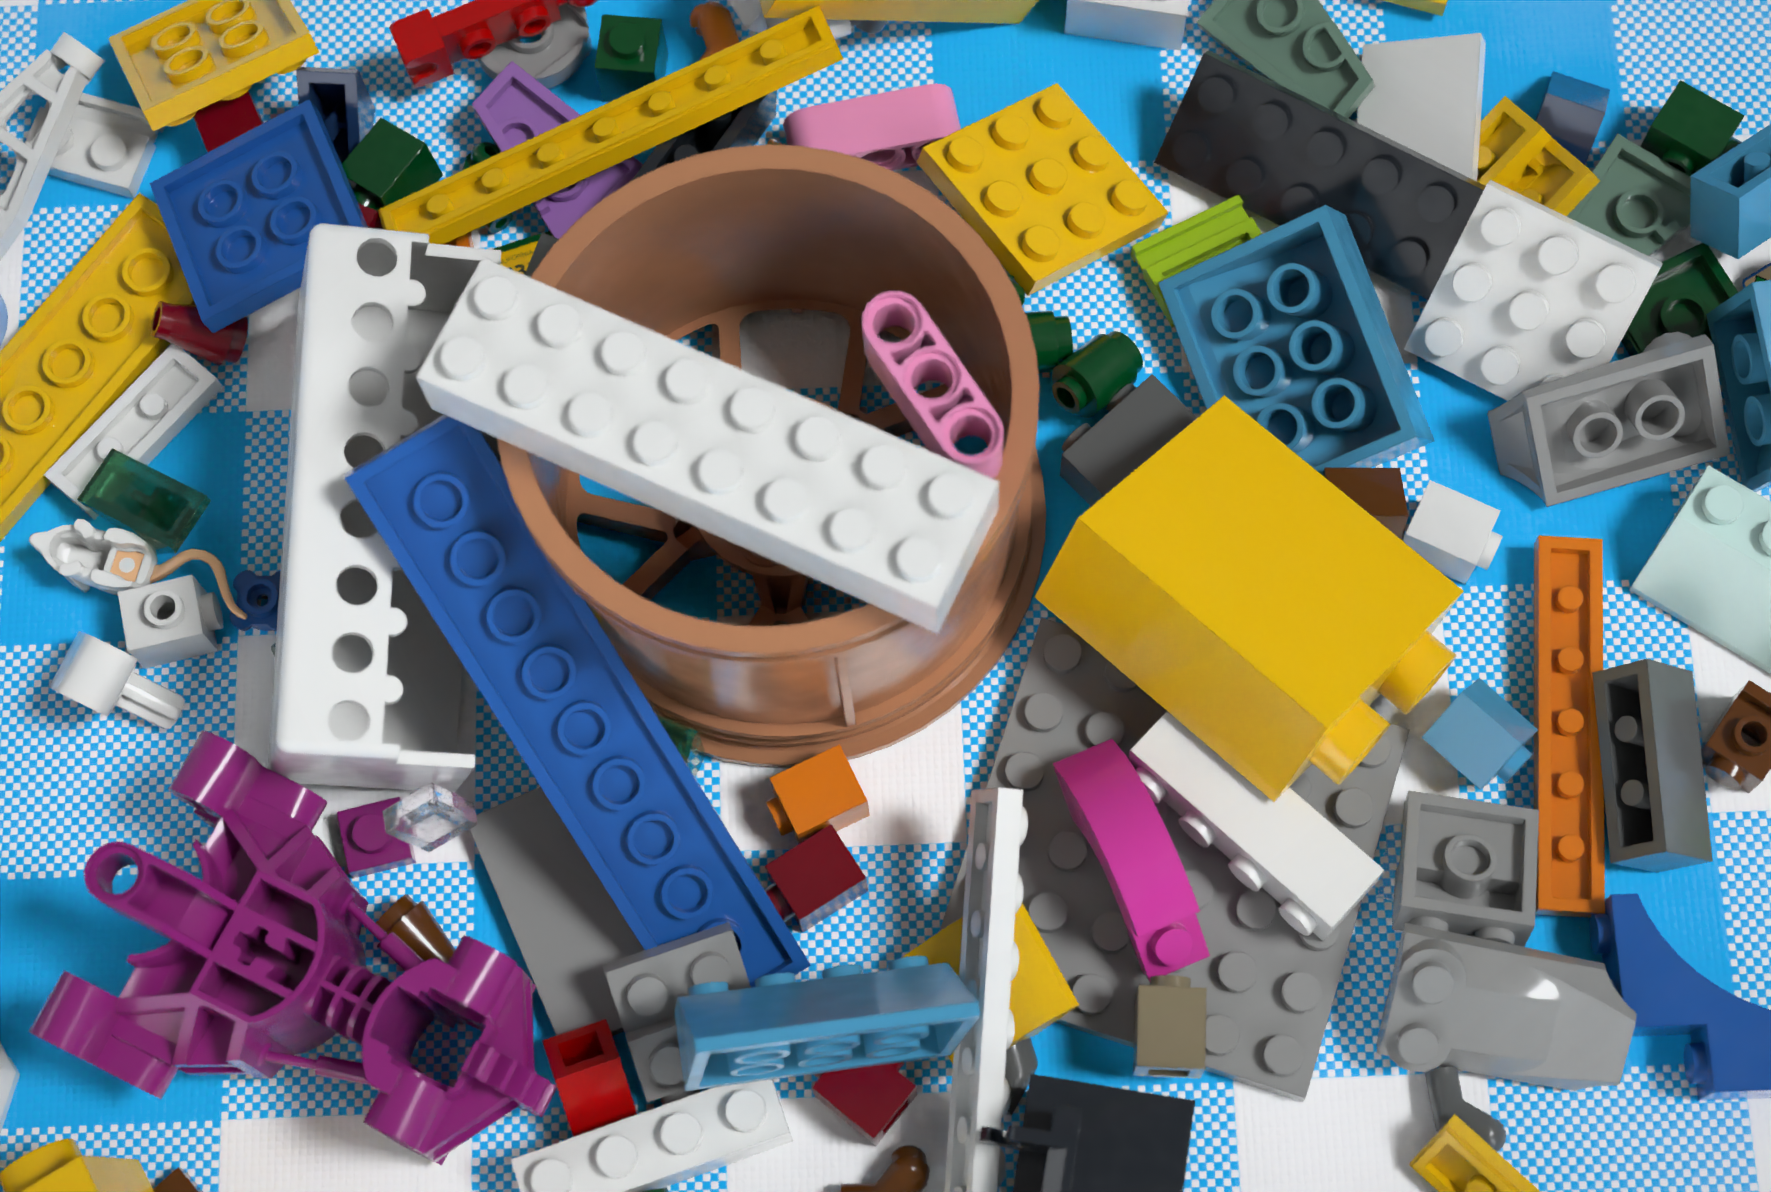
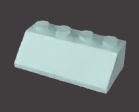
[1629,465,1771,674]

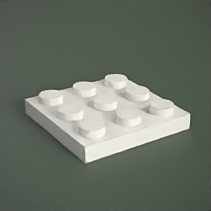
[1404,180,1663,401]

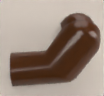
[841,1145,930,1192]

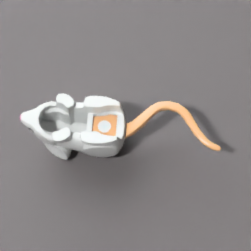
[29,519,247,619]

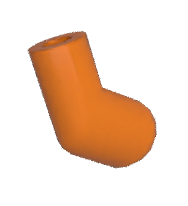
[690,1,740,60]

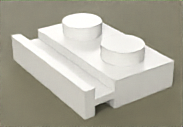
[25,93,165,199]

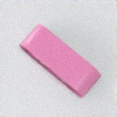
[783,83,961,171]
[862,291,1003,479]

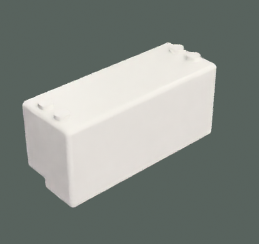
[267,223,501,792]

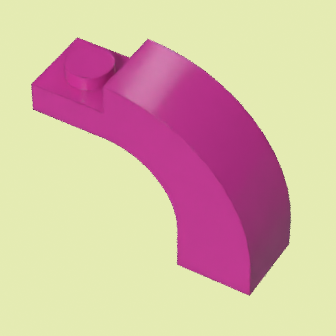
[1053,739,1210,982]

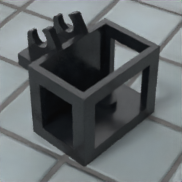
[979,1074,1195,1192]

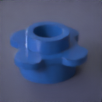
[230,570,280,631]

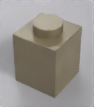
[1133,975,1207,1079]

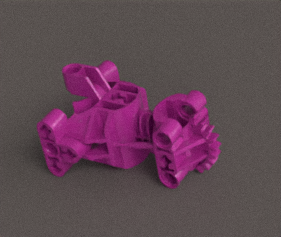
[28,730,557,1166]

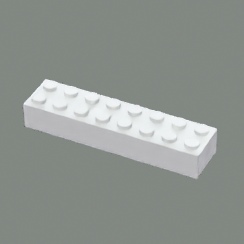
[416,258,999,634]

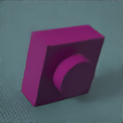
[337,796,416,878]

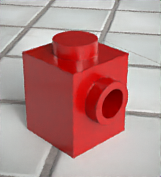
[542,1019,637,1137]

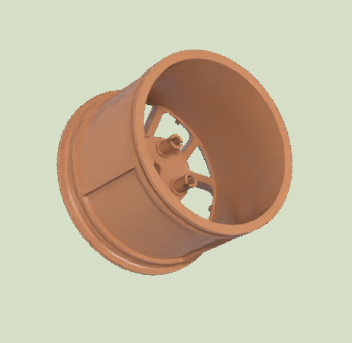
[497,145,1046,768]

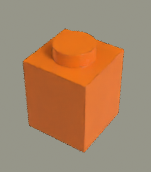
[765,744,870,844]

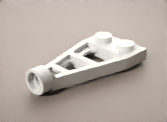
[0,32,104,261]

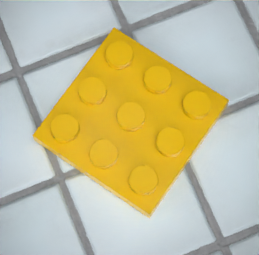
[108,0,320,132]
[916,83,1169,296]

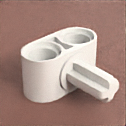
[49,631,185,729]

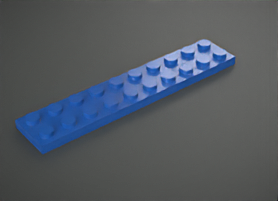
[344,414,811,988]

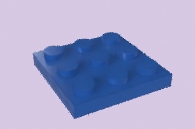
[149,99,368,333]

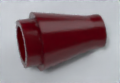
[150,301,248,366]

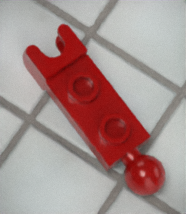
[389,0,599,88]

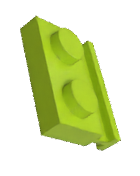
[1130,195,1262,328]

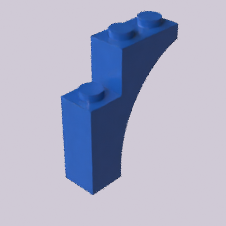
[1589,893,1771,1101]

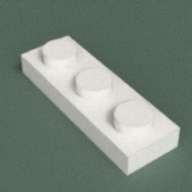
[44,344,223,520]

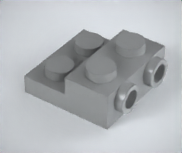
[1392,790,1539,947]
[603,922,751,1105]

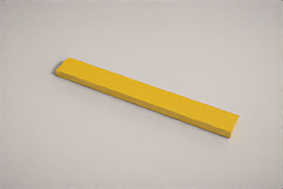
[378,5,843,244]

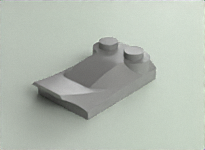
[1487,332,1730,507]
[1376,922,1637,1091]

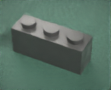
[1592,658,1713,873]

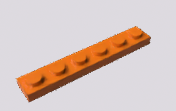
[1534,535,1605,918]

